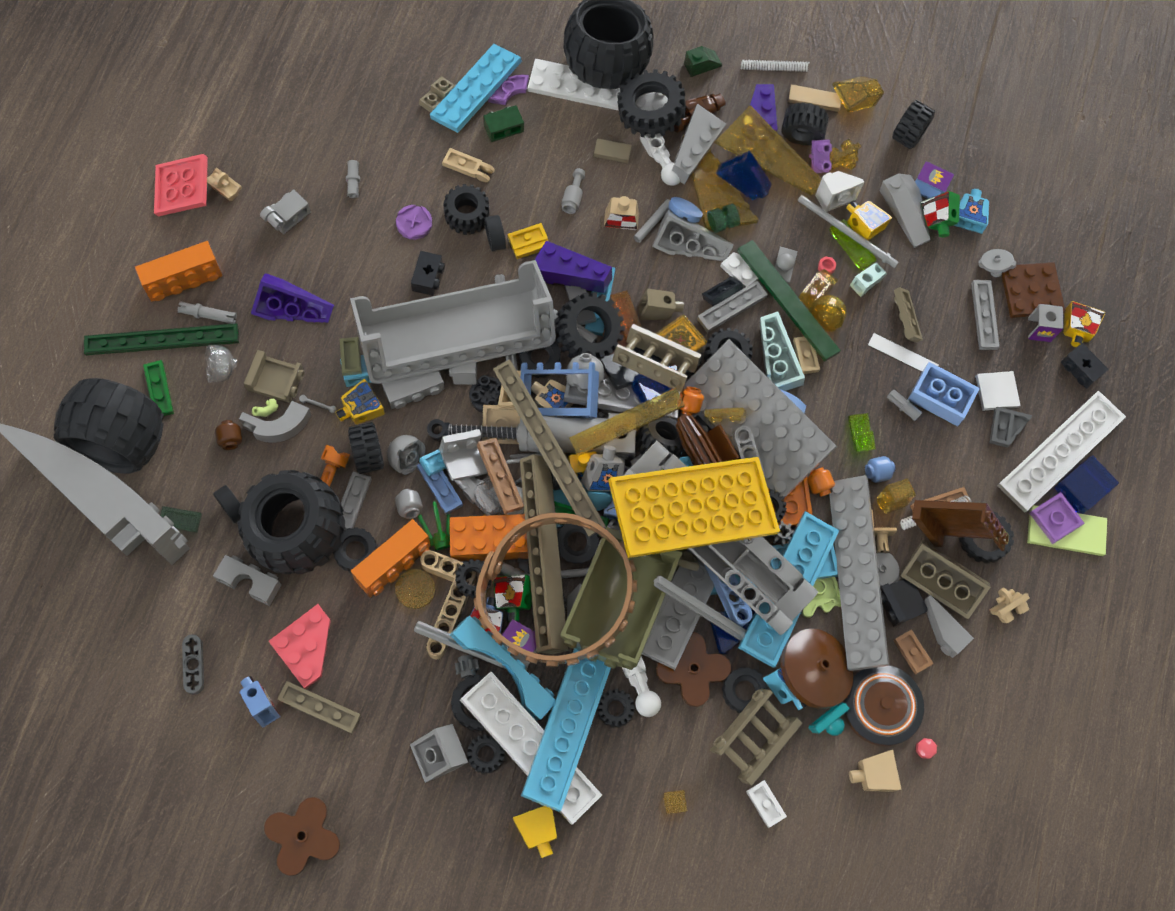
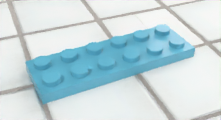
[430,44,522,133]

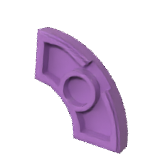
[488,75,529,105]

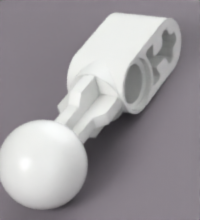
[640,133,680,186]
[622,656,661,717]

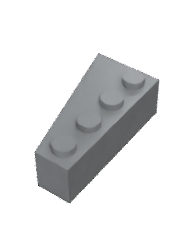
[672,104,726,184]

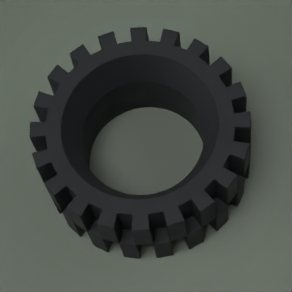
[554,292,625,359]

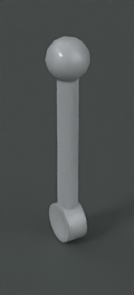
[299,395,337,413]

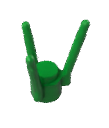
[418,501,450,550]

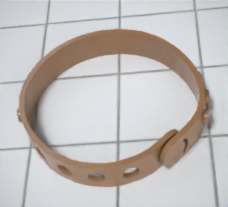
[474,513,637,667]

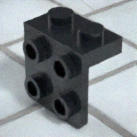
[880,579,928,627]

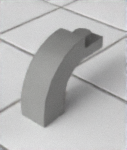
[239,401,312,443]

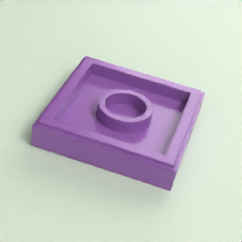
[1029,492,1085,544]

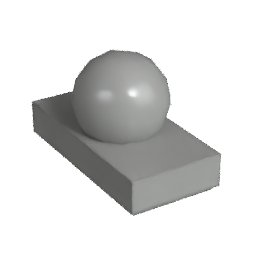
[775,247,798,285]

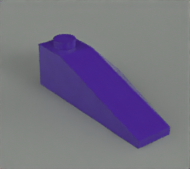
[251,273,334,323]

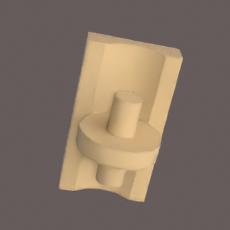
[207,168,242,201]
[989,588,1030,623]

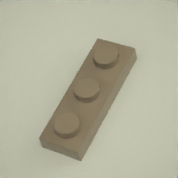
[894,287,923,343]

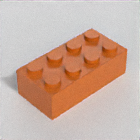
[135,241,223,302]
[450,514,528,562]
[351,519,431,598]

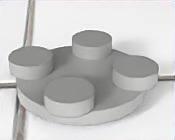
[978,249,1016,277]
[876,552,899,586]

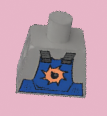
[581,445,624,491]

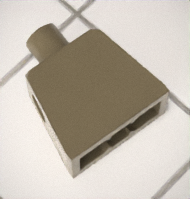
[638,289,684,321]

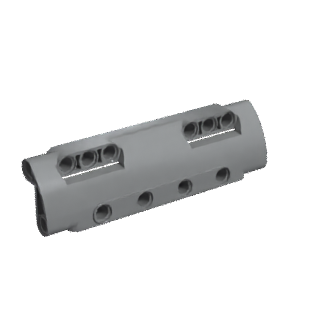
[623,441,818,636]

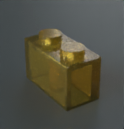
[877,478,916,514]

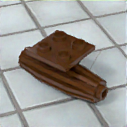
[676,414,739,466]

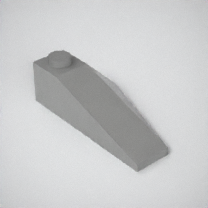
[879,174,930,248]
[652,209,734,261]

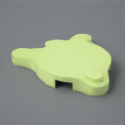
[802,577,841,618]

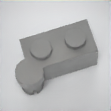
[260,189,311,234]

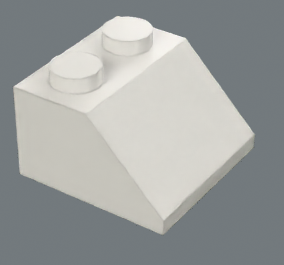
[815,171,864,212]

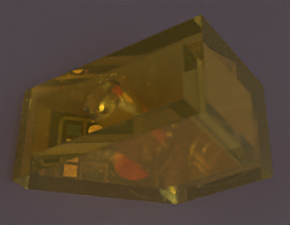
[798,269,838,311]

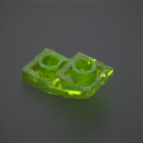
[848,413,876,452]

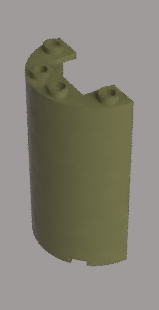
[560,527,682,670]

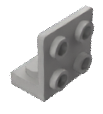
[439,429,487,481]

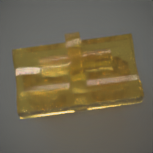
[830,139,861,170]

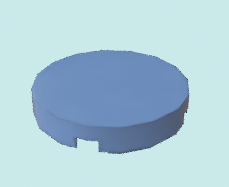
[669,197,703,223]

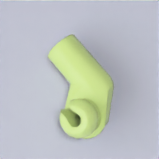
[252,399,278,417]

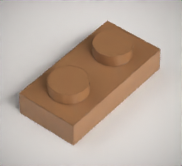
[893,629,934,675]

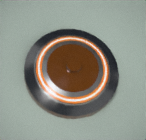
[843,665,924,746]

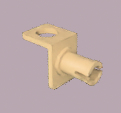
[871,510,897,553]

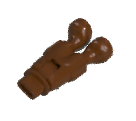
[664,93,726,133]

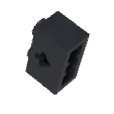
[411,251,445,296]
[1061,343,1109,389]

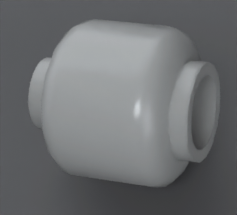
[395,489,423,519]

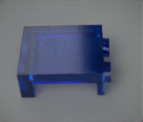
[1055,455,1119,514]

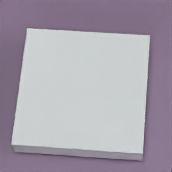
[975,371,1021,411]

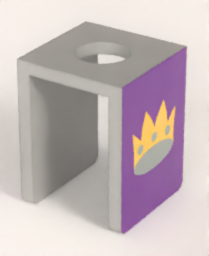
[1028,304,1063,342]

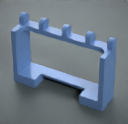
[520,362,599,418]

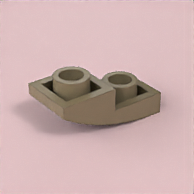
[419,76,456,112]

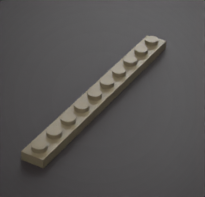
[493,359,606,537]

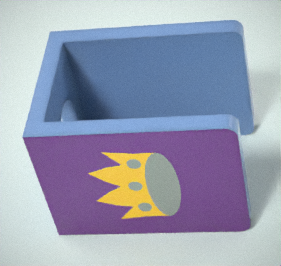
[915,162,954,199]

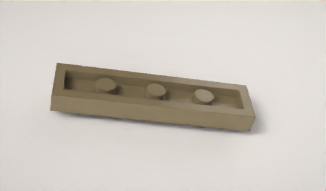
[277,681,361,734]

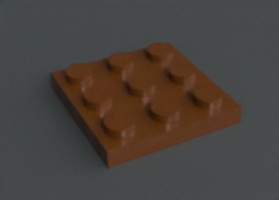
[1001,262,1066,318]

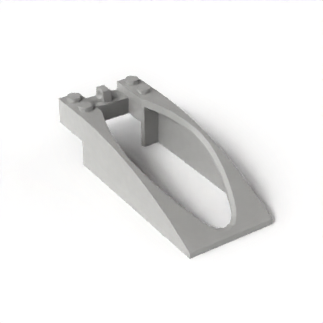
[0,424,190,565]

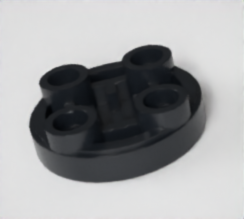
[469,375,502,413]

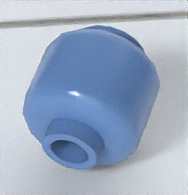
[865,456,895,483]

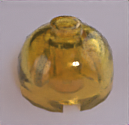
[809,294,847,332]

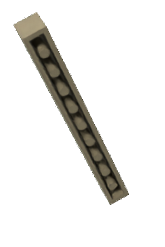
[520,454,568,654]

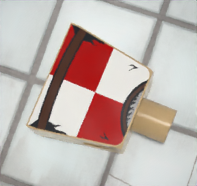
[604,196,639,230]

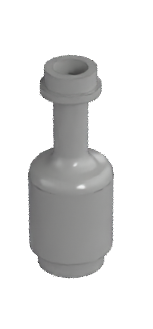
[561,168,585,214]

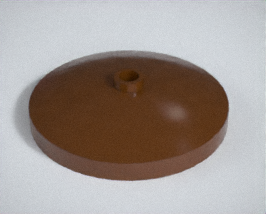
[780,629,853,709]

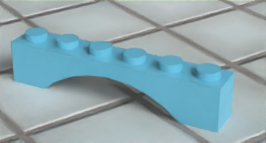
[449,616,555,720]

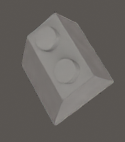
[410,724,468,783]

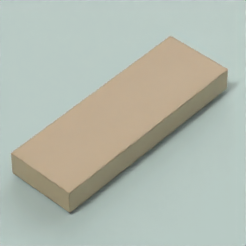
[788,84,842,112]

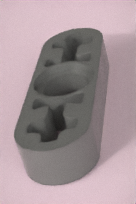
[182,634,204,695]

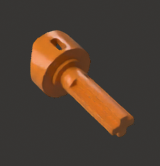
[321,445,350,486]

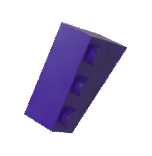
[739,84,777,141]

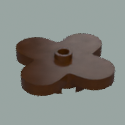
[656,632,731,707]
[264,797,340,876]

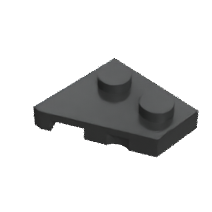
[989,407,1032,448]

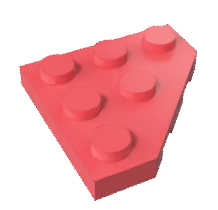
[269,604,331,689]

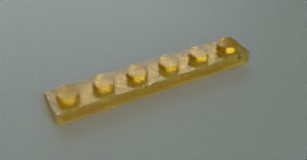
[569,388,684,456]

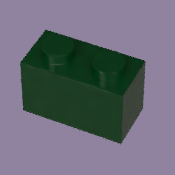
[483,105,524,142]

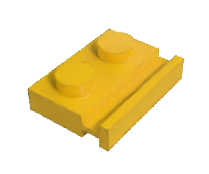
[507,223,548,259]

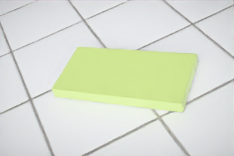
[1027,505,1107,556]

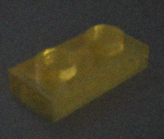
[705,408,746,422]

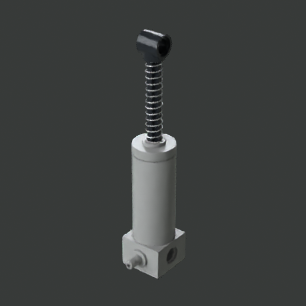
[427,413,637,470]

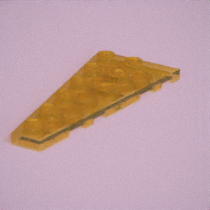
[714,105,822,195]
[682,135,759,231]

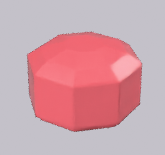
[818,256,836,276]
[916,738,937,759]

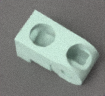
[850,263,887,297]

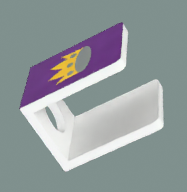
[500,619,537,666]

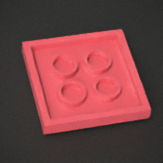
[154,154,208,217]

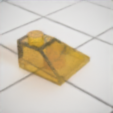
[832,76,884,112]

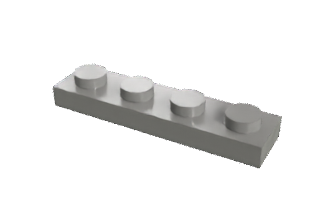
[971,280,1000,350]
[697,281,768,333]

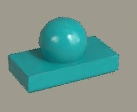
[808,703,849,736]

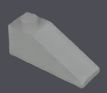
[924,595,974,658]

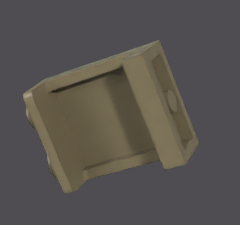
[244,350,305,403]

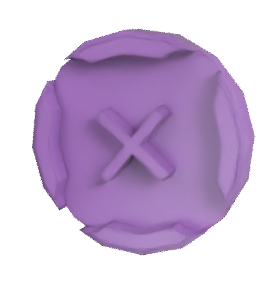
[396,205,432,240]

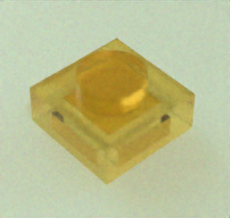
[663,790,687,814]

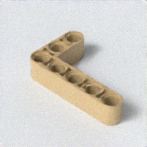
[420,550,476,660]

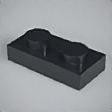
[702,276,743,306]

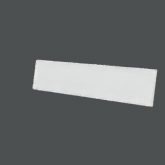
[868,333,938,371]

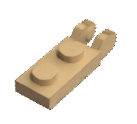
[442,148,495,183]

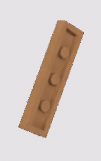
[477,438,524,514]

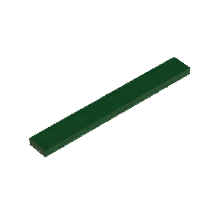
[737,240,841,362]
[84,323,239,356]

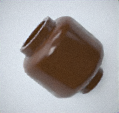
[215,420,242,450]

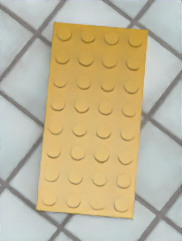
[608,457,780,558]

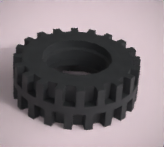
[617,69,686,138]

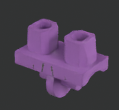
[809,139,832,173]

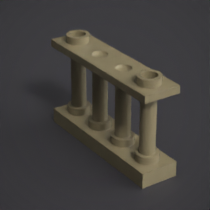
[612,324,702,392]
[710,688,802,786]

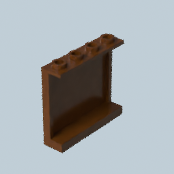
[912,500,1009,551]

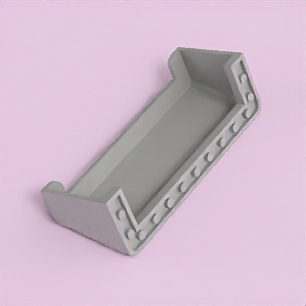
[350,260,556,383]

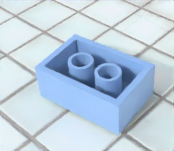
[908,362,980,426]

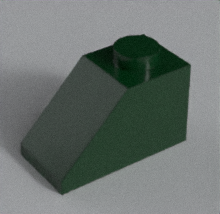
[684,46,722,77]

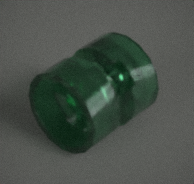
[707,203,740,233]

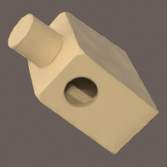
[849,750,901,792]

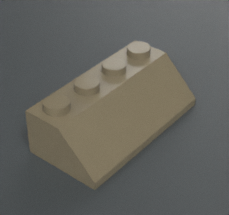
[900,540,991,619]

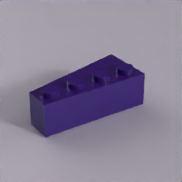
[535,241,612,293]

